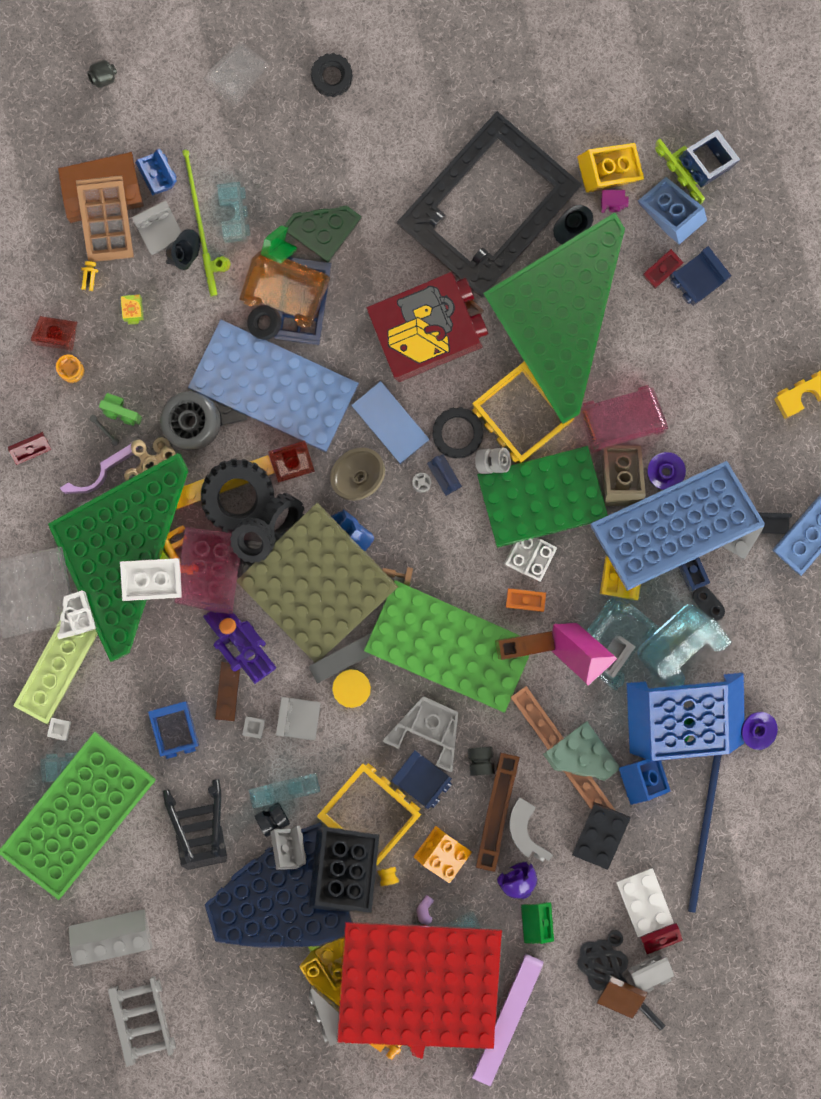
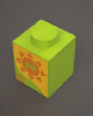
[121,294,144,325]

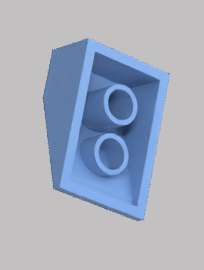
[638,177,707,244]

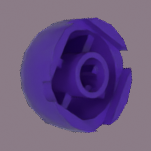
[497,862,537,899]

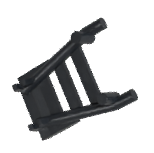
[163,779,227,870]

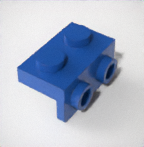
[135,148,177,196]

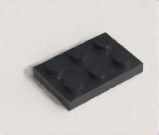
[572,802,630,870]

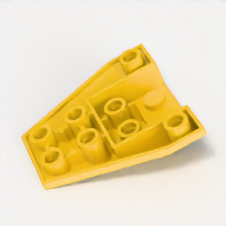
[299,938,344,1006]

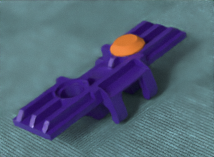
[203,601,276,684]

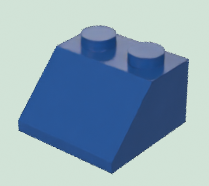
[619,759,671,805]

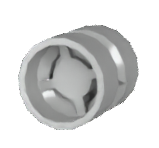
[475,448,511,474]

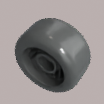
[160,392,221,450]

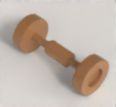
[373,560,413,586]

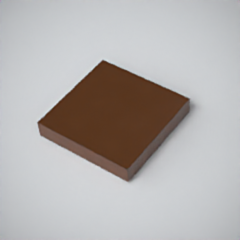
[597,977,648,1019]

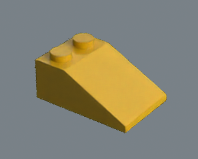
[577,143,644,193]

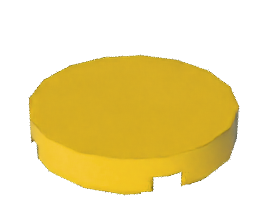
[332,669,371,708]

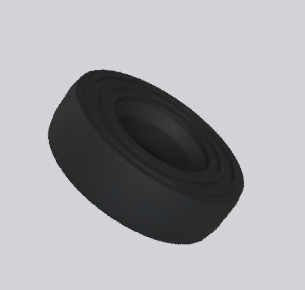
[247,305,281,340]

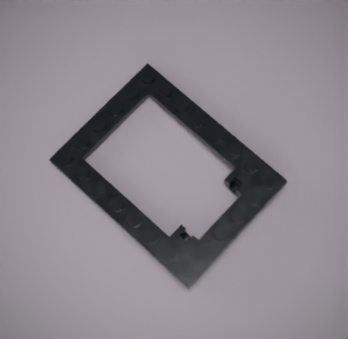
[397,111,582,298]

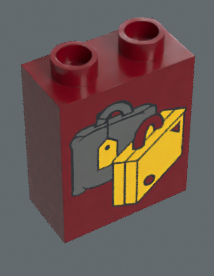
[366,272,489,382]

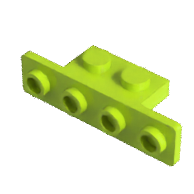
[655,139,705,204]

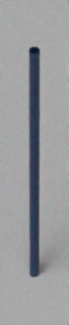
[688,755,722,913]

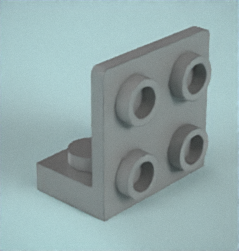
[132,201,182,255]
[276,697,321,740]

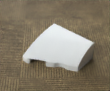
[57,591,97,639]

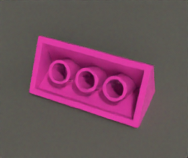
[551,623,617,685]

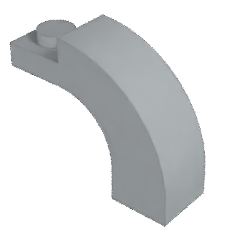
[509,797,553,862]

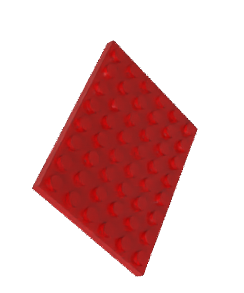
[337,922,502,1049]

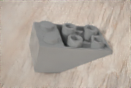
[308,986,339,1046]

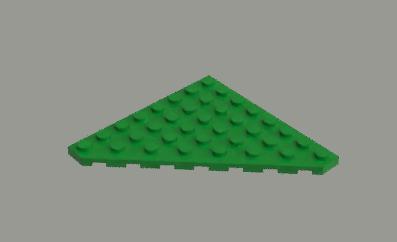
[483,213,625,424]
[48,453,188,662]

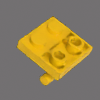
[600,556,641,601]

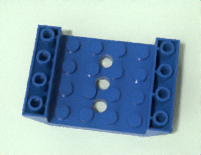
[626,673,745,761]

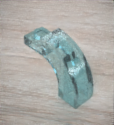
[249,773,321,808]

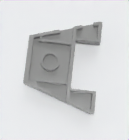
[383,696,458,773]

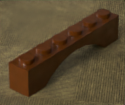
[475,752,520,872]

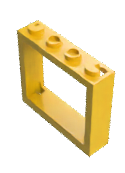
[472,361,574,463]
[317,763,421,866]

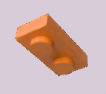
[506,588,546,612]

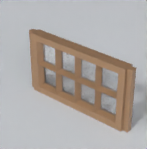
[76,175,134,262]

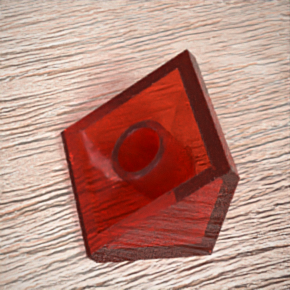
[31,316,78,351]
[268,441,315,483]

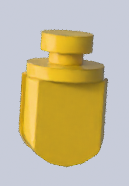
[81,261,98,291]

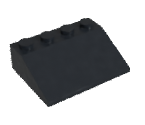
[308,826,379,913]

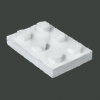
[120,558,182,601]
[616,868,674,937]

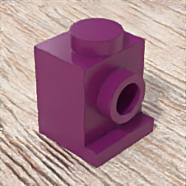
[601,190,629,213]

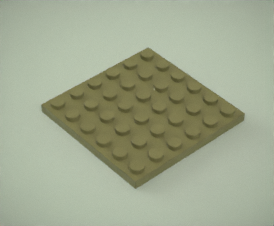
[236,503,398,663]

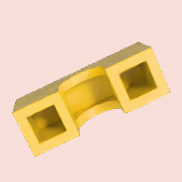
[774,371,821,419]

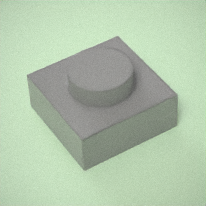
[242,716,265,739]

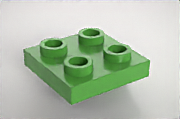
[99,393,142,426]

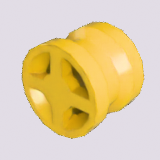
[377,867,399,886]

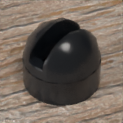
[607,930,623,947]

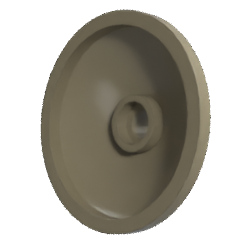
[330,448,385,501]

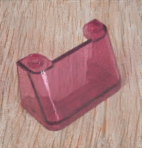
[580,385,668,453]

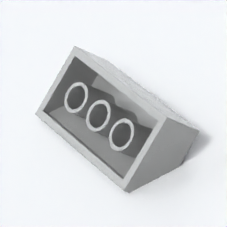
[69,909,153,967]

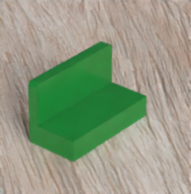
[261,225,297,263]
[521,902,554,944]

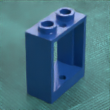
[148,701,199,759]

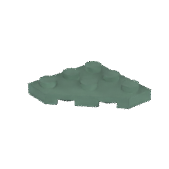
[543,721,619,780]

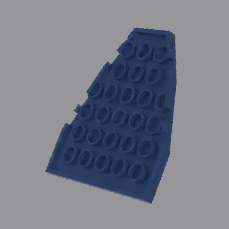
[204,822,353,948]

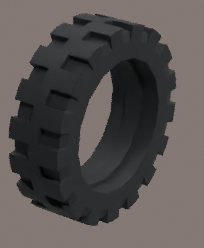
[432,407,483,459]
[260,493,305,543]

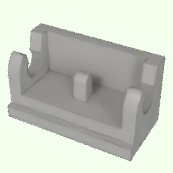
[603,635,636,679]

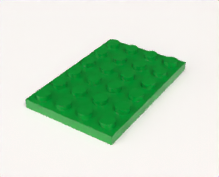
[477,446,608,548]

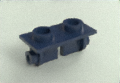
[427,454,462,496]

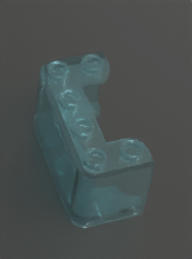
[637,604,732,687]

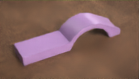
[60,444,139,494]

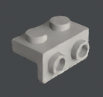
[270,826,306,869]

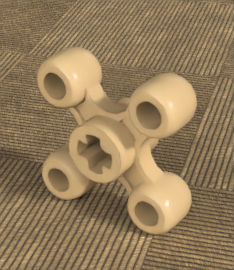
[124,440,176,481]

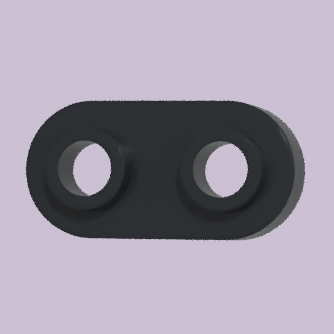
[693,587,725,621]

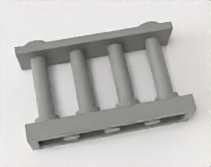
[108,976,176,1067]

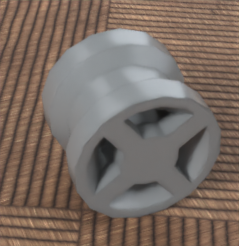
[412,473,431,493]

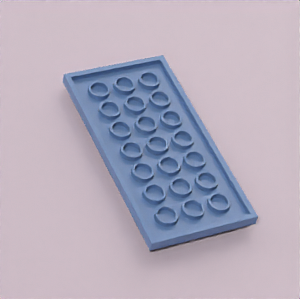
[188,320,359,452]
[591,461,765,590]

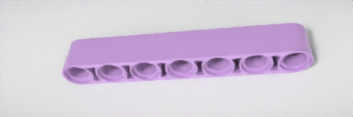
[472,954,544,1086]

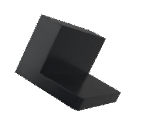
[758,512,792,534]

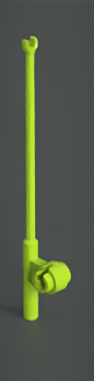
[182,150,231,296]

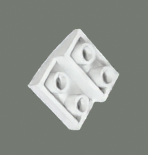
[504,538,557,582]

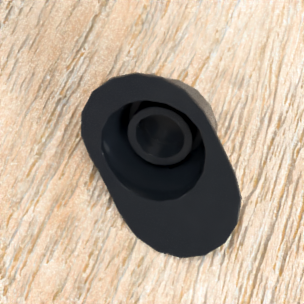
[553,205,593,245]
[165,229,201,270]

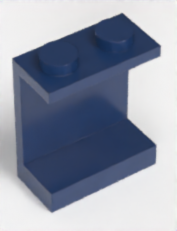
[670,246,732,306]
[391,750,452,809]

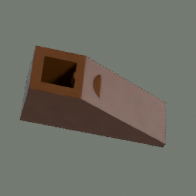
[495,631,555,660]

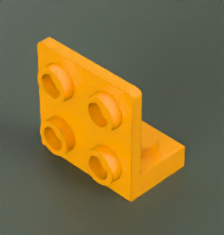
[413,826,472,883]

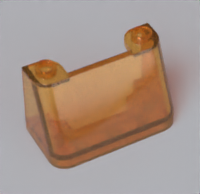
[239,251,330,328]

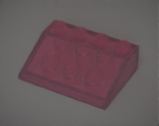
[175,527,240,614]

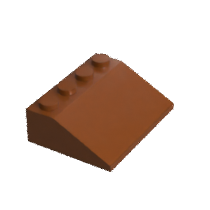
[58,152,144,223]

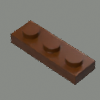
[215,662,240,721]

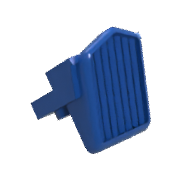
[331,509,374,551]

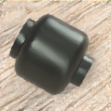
[87,60,117,88]

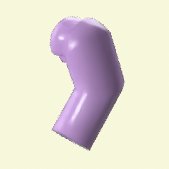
[417,895,434,925]

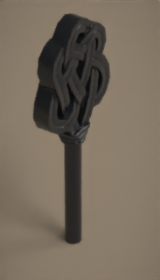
[577,939,665,1031]

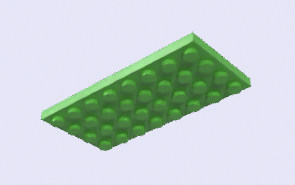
[364,580,530,713]
[0,731,156,900]

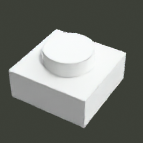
[47,718,71,741]

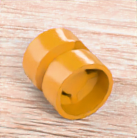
[56,354,84,383]

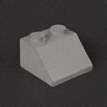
[627,953,674,992]

